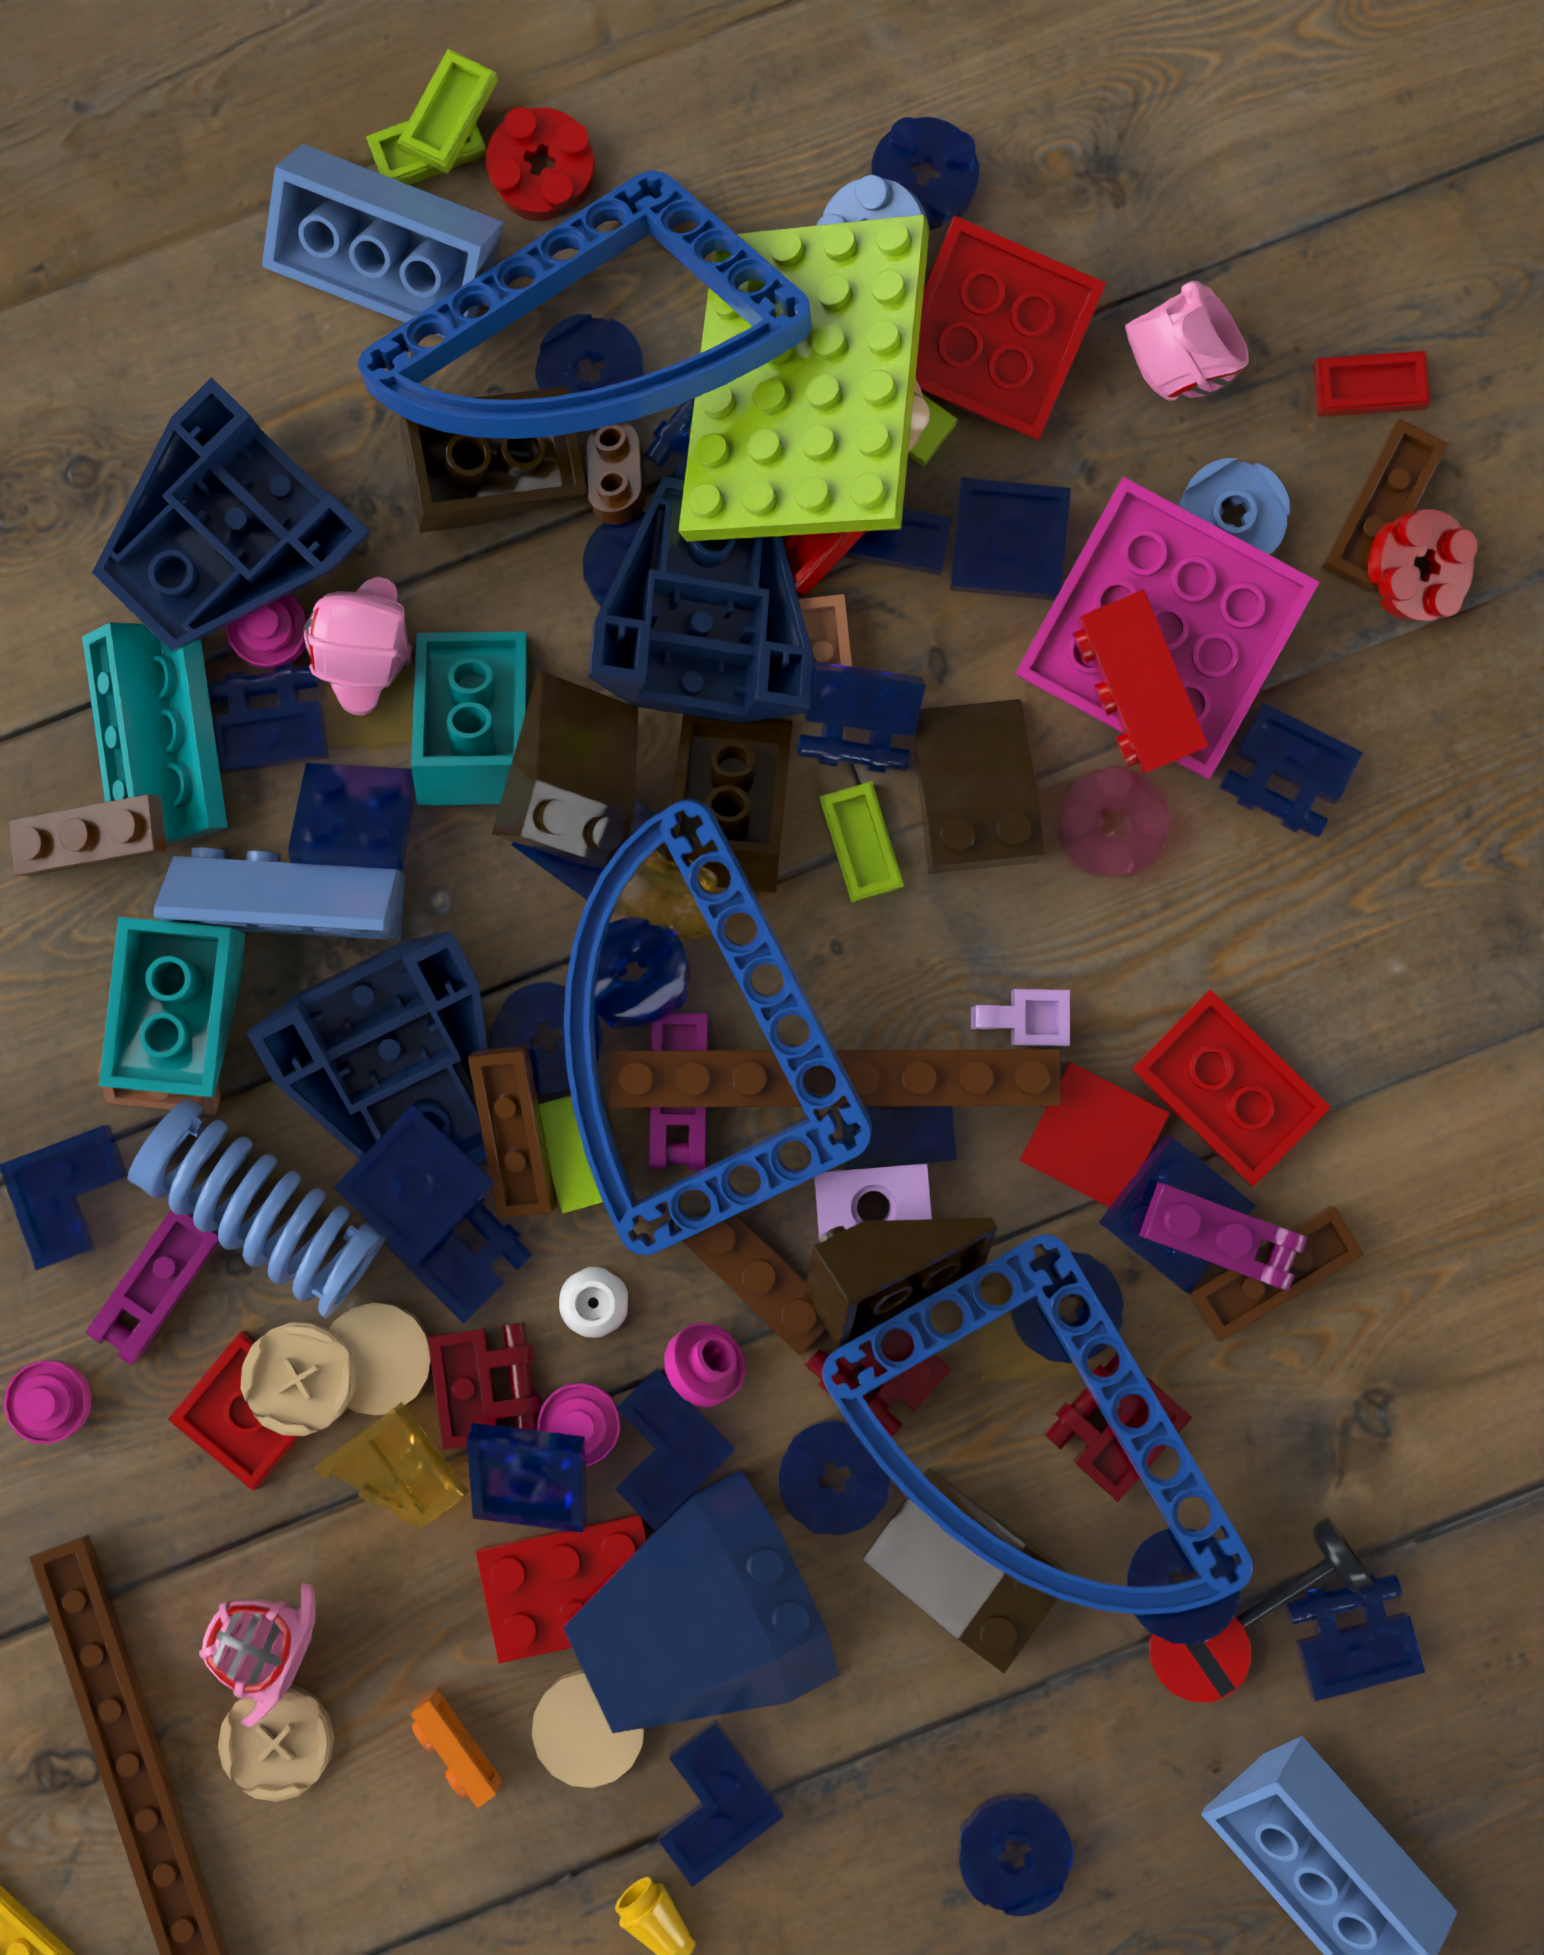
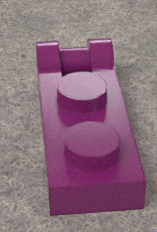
[649,1013,708,1170]
[1139,1182,1308,1291]
[86,1210,220,1366]

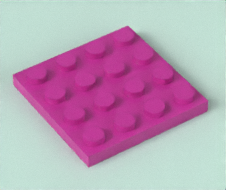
[1014,477,1320,780]

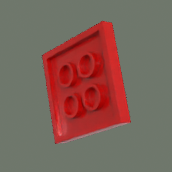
[915,216,1106,440]

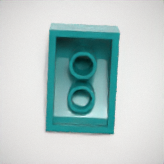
[411,632,528,805]
[99,917,246,1097]

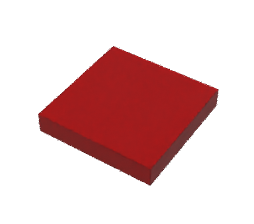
[1018,1062,1170,1212]
[168,1330,300,1491]

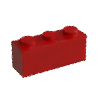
[1073,589,1209,774]

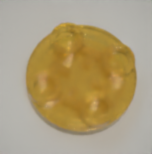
[617,851,718,939]

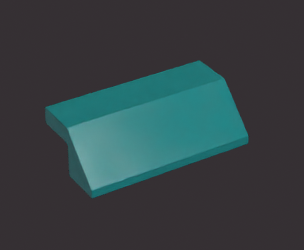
[82,622,228,844]

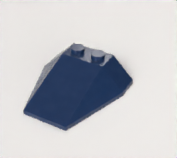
[92,377,371,652]
[588,476,814,723]
[247,930,488,1199]
[562,1469,839,1733]

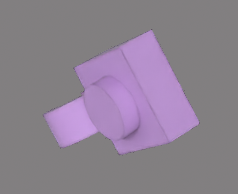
[971,989,1070,1047]

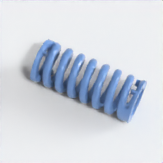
[127,1098,386,1318]

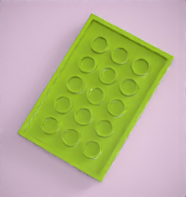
[679,214,930,541]

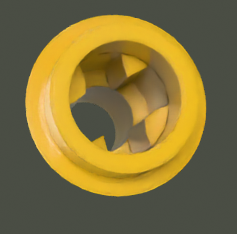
[615,1877,696,1955]

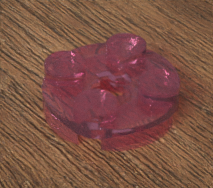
[1058,765,1172,878]

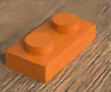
[410,1688,503,1809]

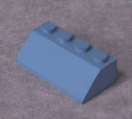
[262,144,504,338]
[154,848,406,941]
[1201,1736,1457,1955]

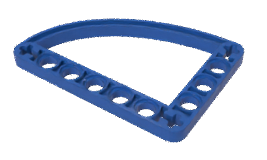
[358,170,812,439]
[564,799,872,1255]
[822,1234,1253,1615]

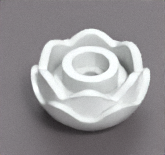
[559,1267,628,1338]

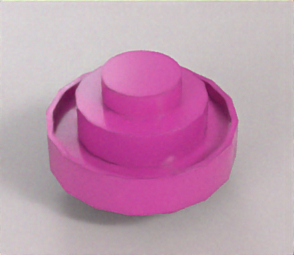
[226,594,308,670]
[664,1322,745,1408]
[4,1359,92,1444]
[537,1382,621,1467]

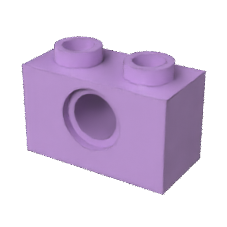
[814,1163,932,1237]

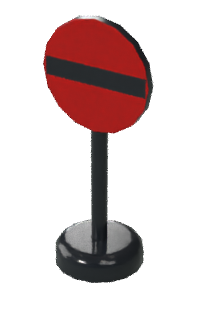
[1149,1517,1375,1703]

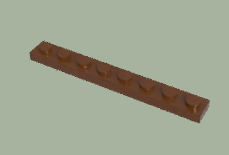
[608,1049,1061,1108]
[29,1534,228,1955]

